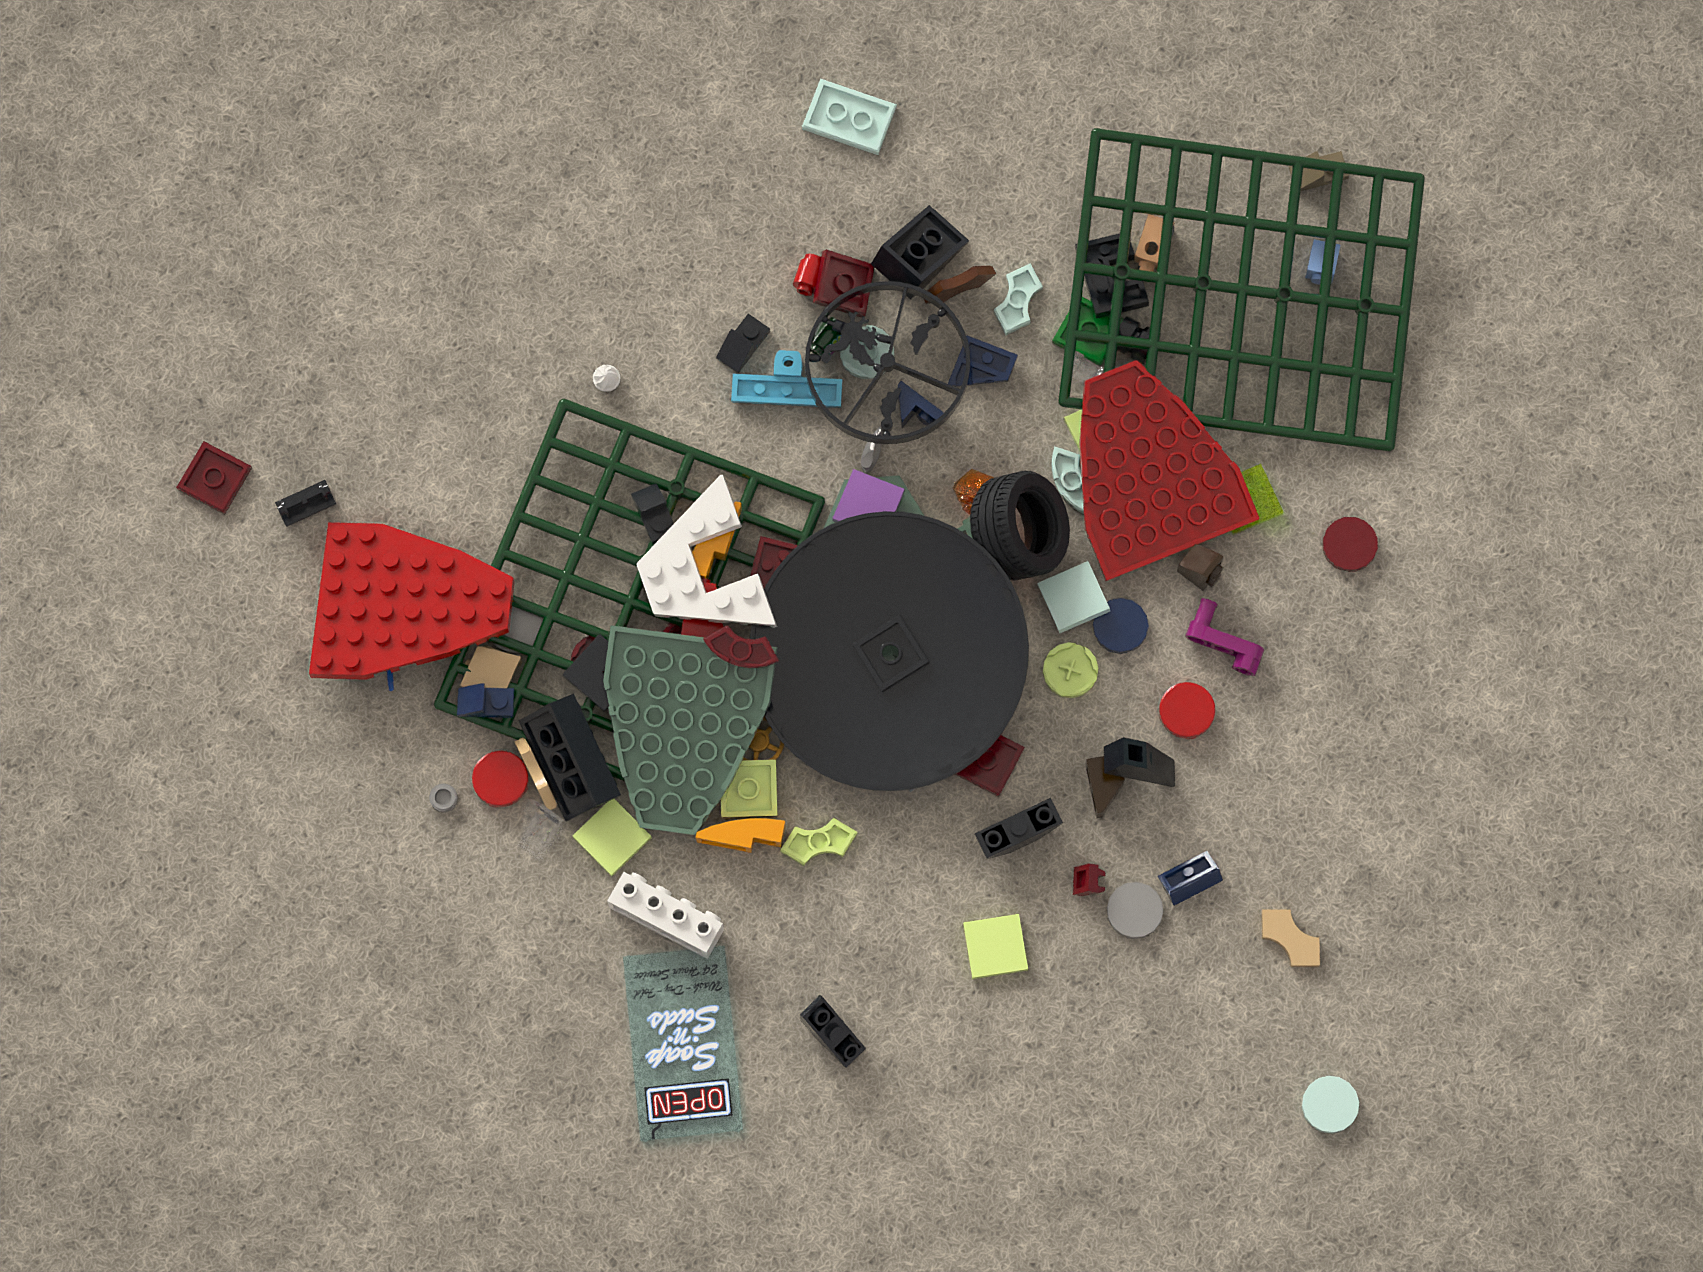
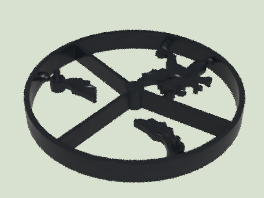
[805,281,970,444]

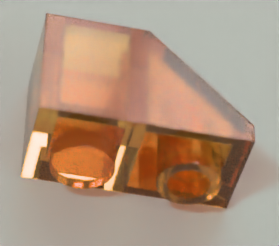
[953,469,994,514]

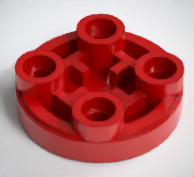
[1159,682,1215,739]
[472,751,529,807]

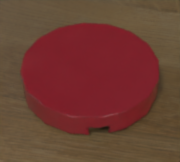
[1322,517,1378,572]

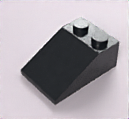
[871,205,969,300]

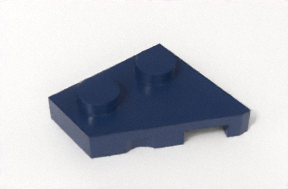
[948,335,1018,387]

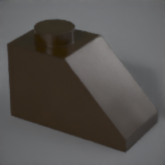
[1085,756,1125,819]

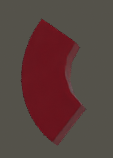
[703,625,780,668]

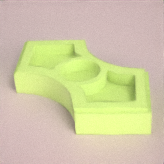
[780,818,858,866]

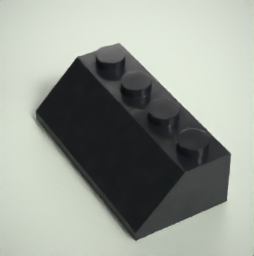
[518,693,621,822]

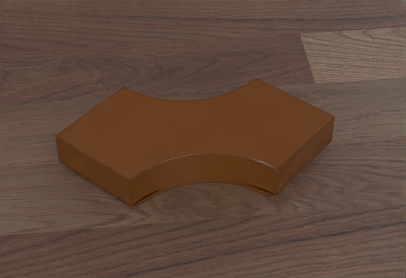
[924,266,996,304]

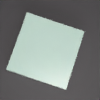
[1037,561,1110,633]

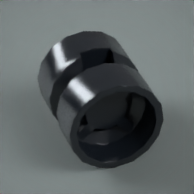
[1117,316,1161,365]

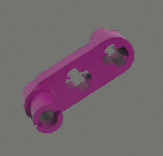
[1185,598,1264,676]

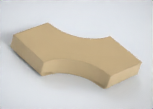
[515,738,557,811]
[1262,909,1320,967]

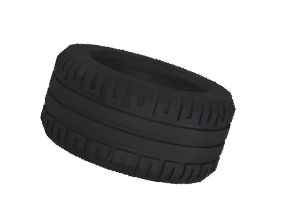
[970,470,1070,581]

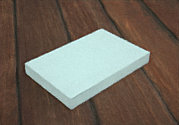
[802,79,897,155]

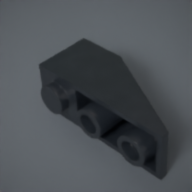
[1104,737,1175,787]

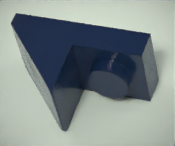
[898,381,944,429]
[457,683,514,718]

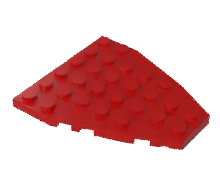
[1079,360,1260,581]
[309,522,515,680]

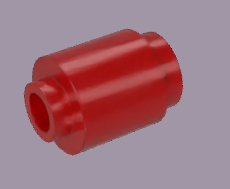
[793,254,821,296]

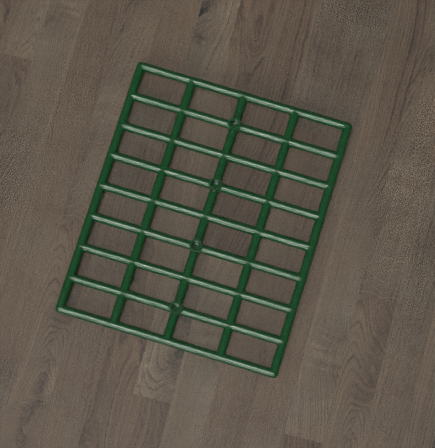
[1058,128,1425,451]
[434,399,825,781]

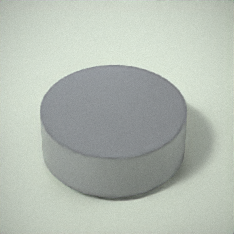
[429,784,458,813]

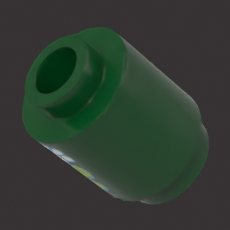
[811,317,842,356]

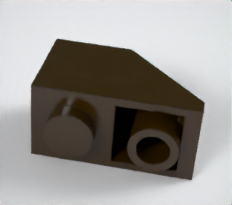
[1177,544,1224,591]

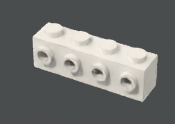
[607,872,724,959]

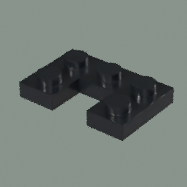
[1075,233,1149,319]

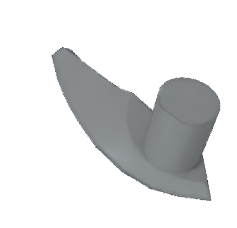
[861,426,883,474]

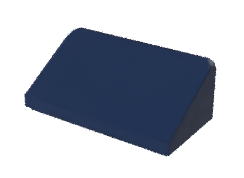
[1158,851,1223,906]

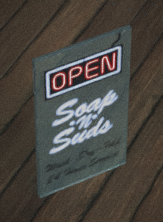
[623,946,743,1142]

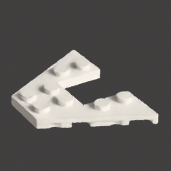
[637,474,777,628]

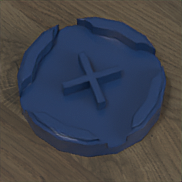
[1093,598,1149,654]

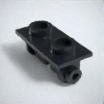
[275,480,336,527]

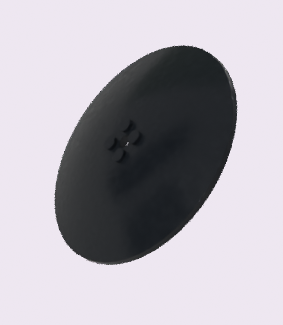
[750,511,1029,791]

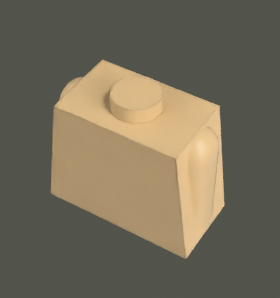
[460,645,523,688]

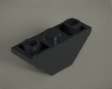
[974,798,1063,859]
[800,995,866,1068]

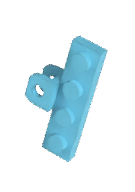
[731,350,843,408]

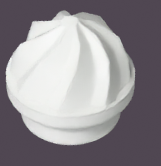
[593,365,620,392]

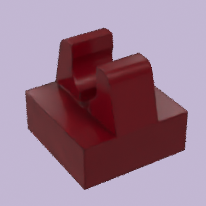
[1073,863,1106,896]

